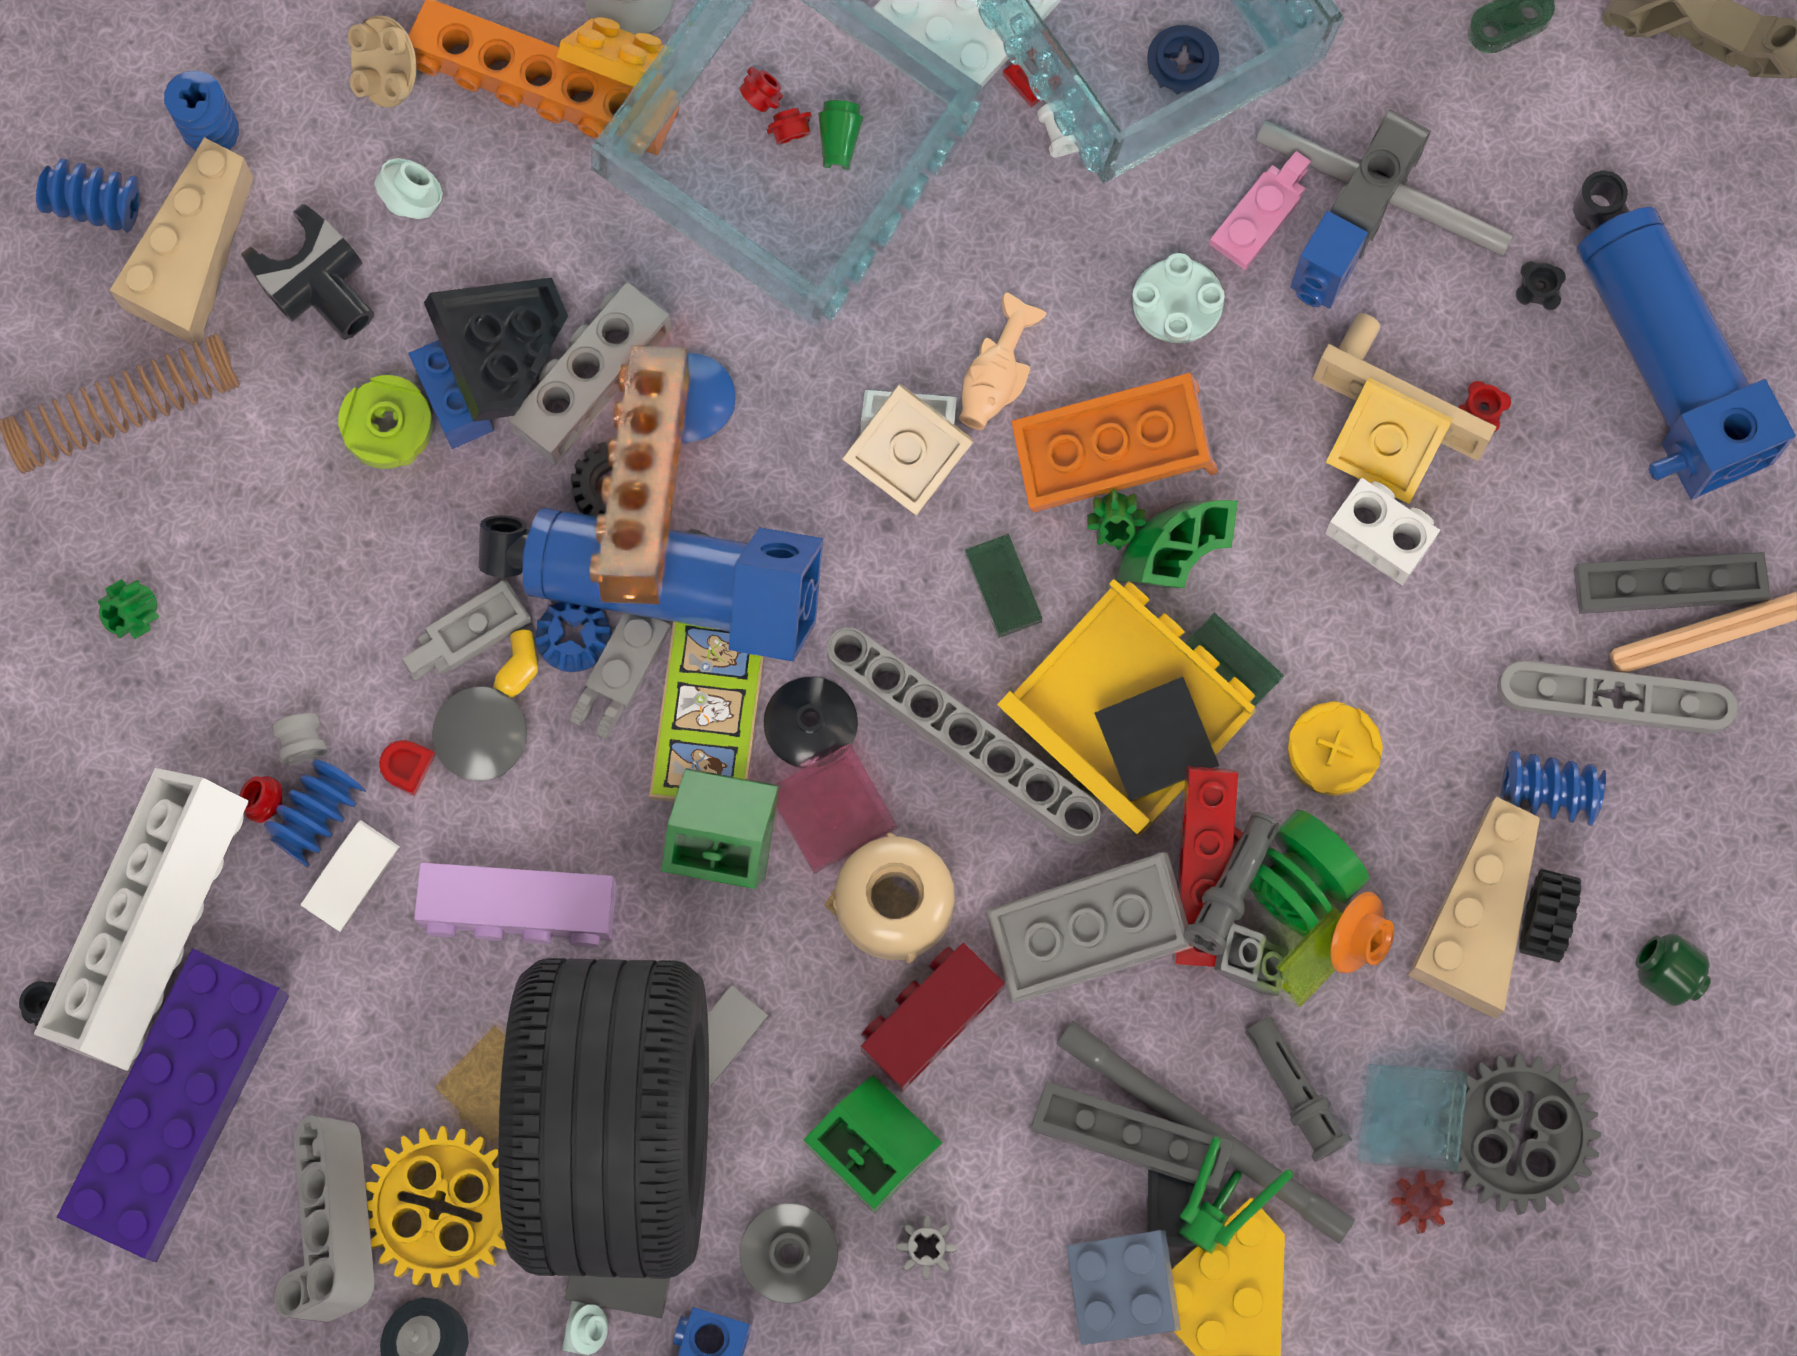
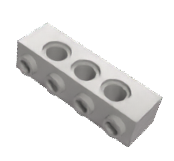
[508,282,673,466]

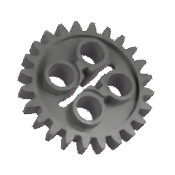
[1438,1053,1601,1215]

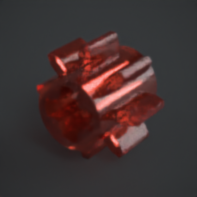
[1388,1171,1453,1234]

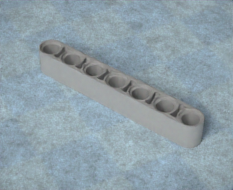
[827,627,1100,844]

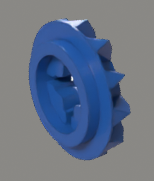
[535,602,611,672]

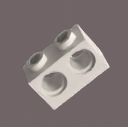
[1325,478,1440,586]

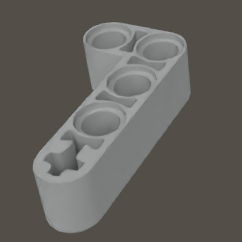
[275,1115,374,1322]

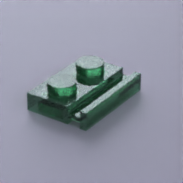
[1185,612,1284,708]

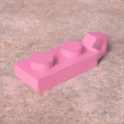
[1209,151,1311,271]

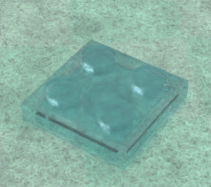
[1358,1064,1468,1172]

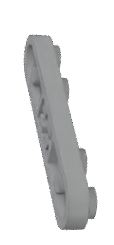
[1497,661,1738,734]

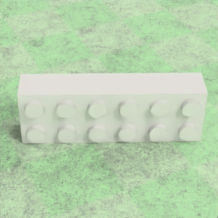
[34,768,248,1071]

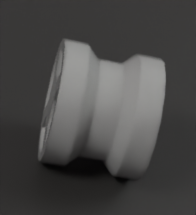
[272,713,327,765]

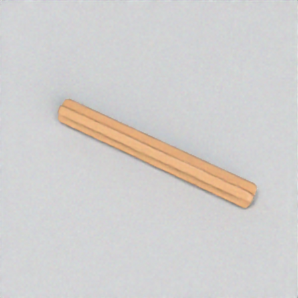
[1609,592,1797,673]

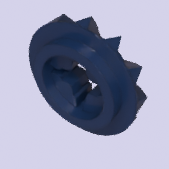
[1147,25,1219,95]

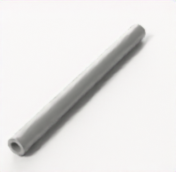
[1256,120,1513,256]

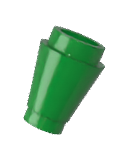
[818,100,863,170]

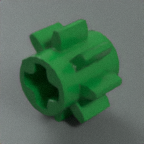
[1087,489,1146,550]
[98,579,159,639]

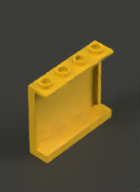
[997,579,1257,837]

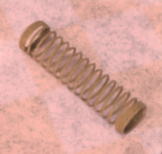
[0,333,240,474]

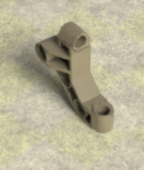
[1602,0,1797,79]

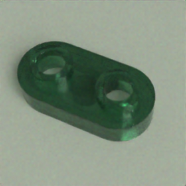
[1468,0,1555,54]

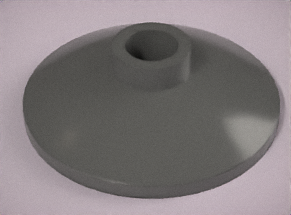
[739,1203,838,1304]

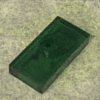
[965,534,1043,638]

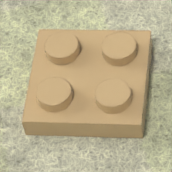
[842,383,973,515]

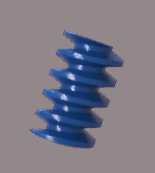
[164,70,239,152]
[36,158,140,233]
[1500,750,1606,826]
[264,759,367,868]

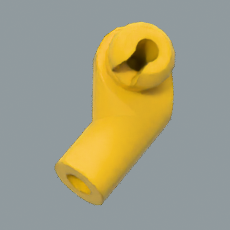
[493,630,538,698]

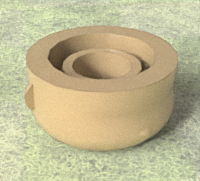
[833,833,955,964]

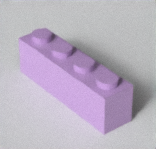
[414,863,616,948]

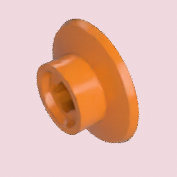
[1330,892,1394,973]

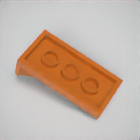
[1011,373,1218,512]

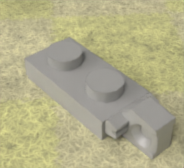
[402,579,532,680]

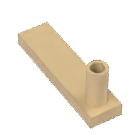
[1312,313,1496,461]

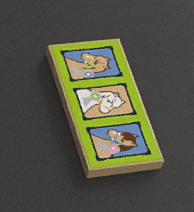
[649,622,765,802]

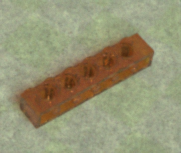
[590,346,691,604]

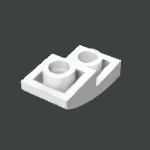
[301,820,400,932]

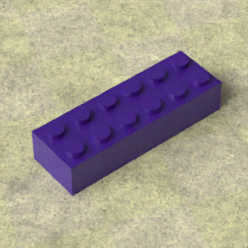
[56,948,289,1263]

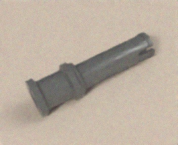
[1184,812,1280,955]
[1245,1016,1353,1162]

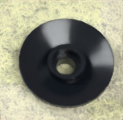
[763,677,858,769]

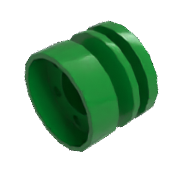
[1249,809,1370,939]

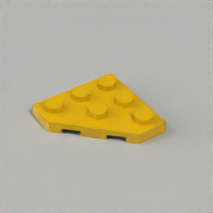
[1172,1197,1285,1356]

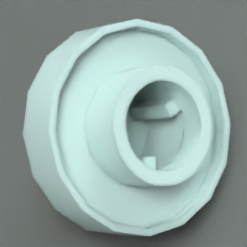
[374,158,443,219]

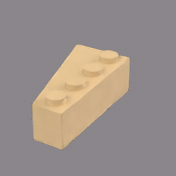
[109,137,254,348]
[1407,797,1540,1019]

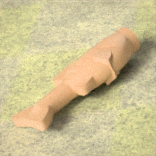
[959,292,1046,430]

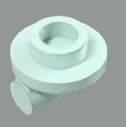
[562,1301,608,1355]

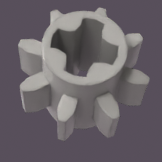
[896,1216,957,1280]

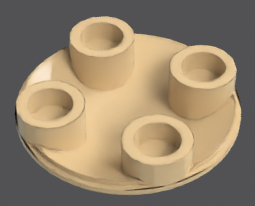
[348,16,416,107]

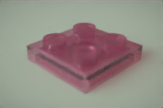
[776,743,897,874]

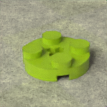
[338,375,434,469]

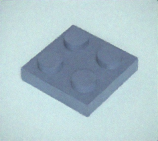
[1066,1230,1181,1345]

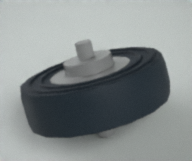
[380,1297,469,1356]

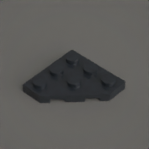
[424,277,568,422]

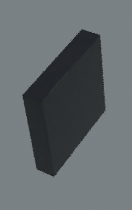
[1094,677,1220,802]

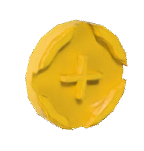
[1287,701,1383,796]

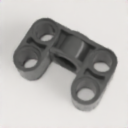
[1330,109,1431,259]

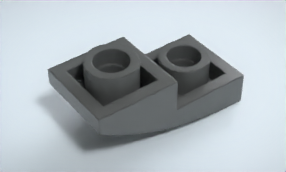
[1214,923,1289,996]

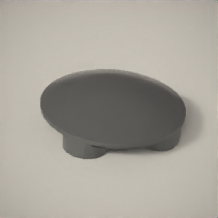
[432,687,527,781]

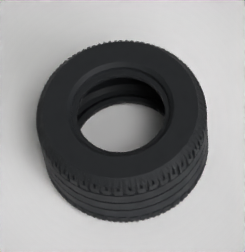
[498,958,709,1279]

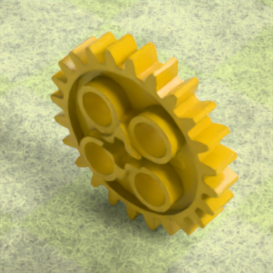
[365,1126,507,1289]

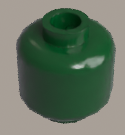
[1635,933,1711,1006]

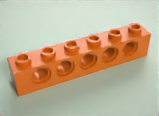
[408,0,679,156]

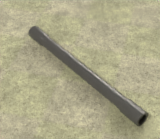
[1057,1021,1355,1244]

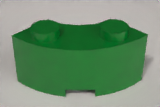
[1117,500,1238,588]

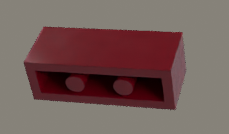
[860,942,1005,1092]

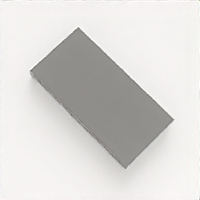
[987,852,1194,1003]

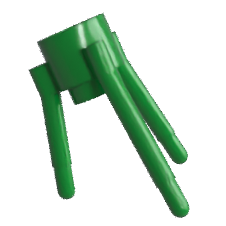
[1179,1136,1293,1254]

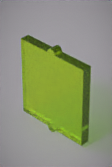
[1276,907,1342,1007]

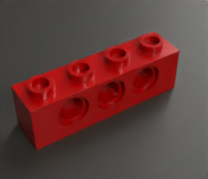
[1172,766,1239,967]

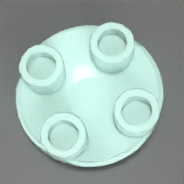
[1132,253,1225,343]

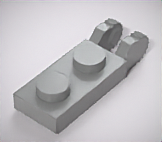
[570,613,671,739]

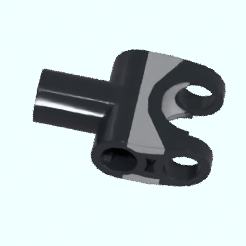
[241,204,374,340]

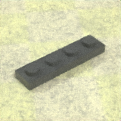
[1574,552,1771,614]
[1031,1081,1234,1192]

